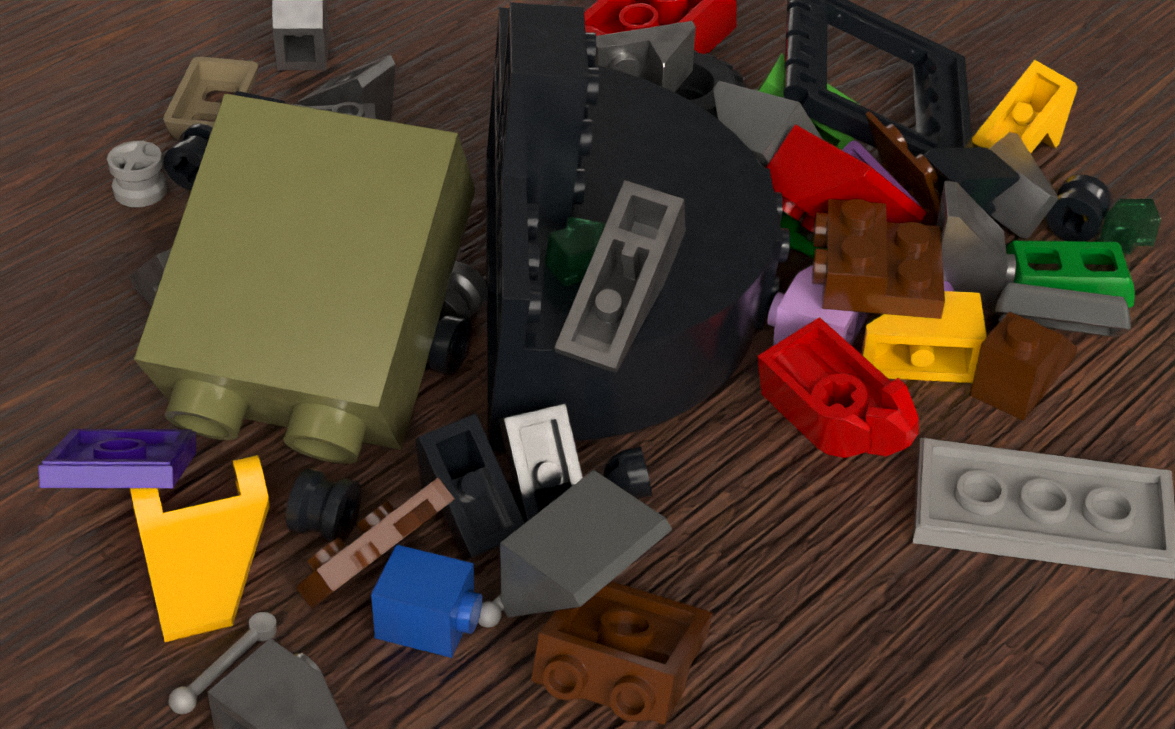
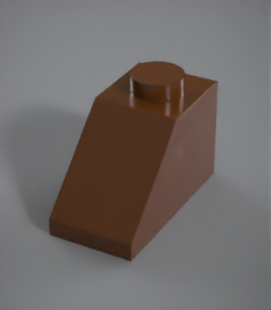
[970,311,1077,421]

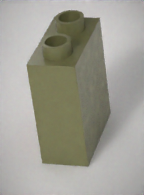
[134,94,475,464]

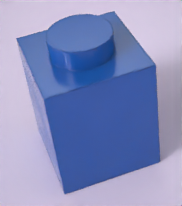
[371,544,482,658]

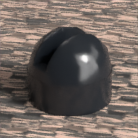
[604,446,652,499]

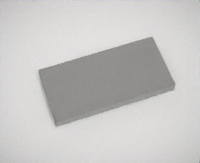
[913,438,1175,579]

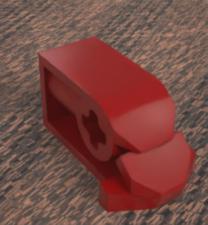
[757,317,919,458]

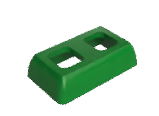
[1006,241,1135,308]

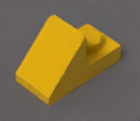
[972,60,1078,154]

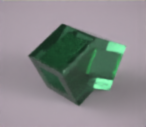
[1099,199,1161,255]
[545,217,606,287]

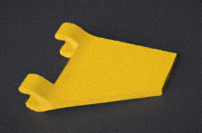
[130,455,270,642]

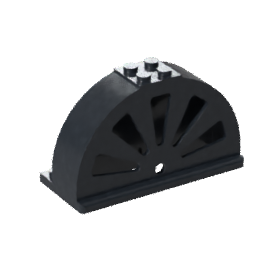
[486,2,790,452]

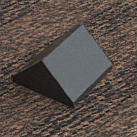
[500,470,672,617]

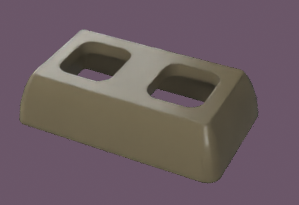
[163,57,258,141]

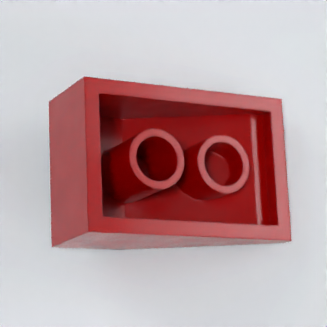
[584,0,737,54]

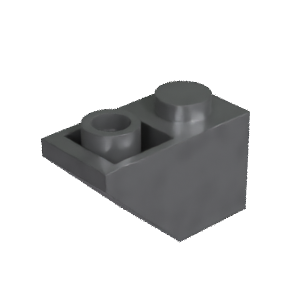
[272,0,330,70]

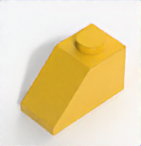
[861,291,987,383]

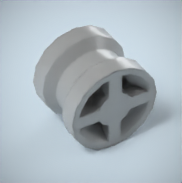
[107,141,167,207]

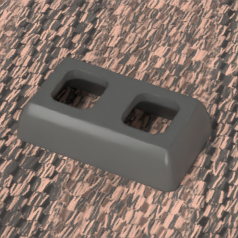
[988,282,1131,337]

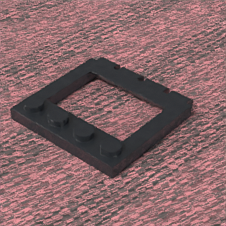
[783,0,973,157]

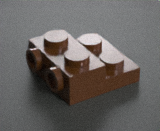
[812,199,945,319]
[531,581,713,725]

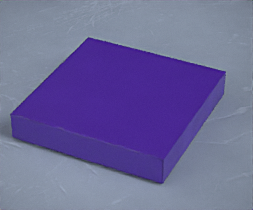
[38,429,197,488]

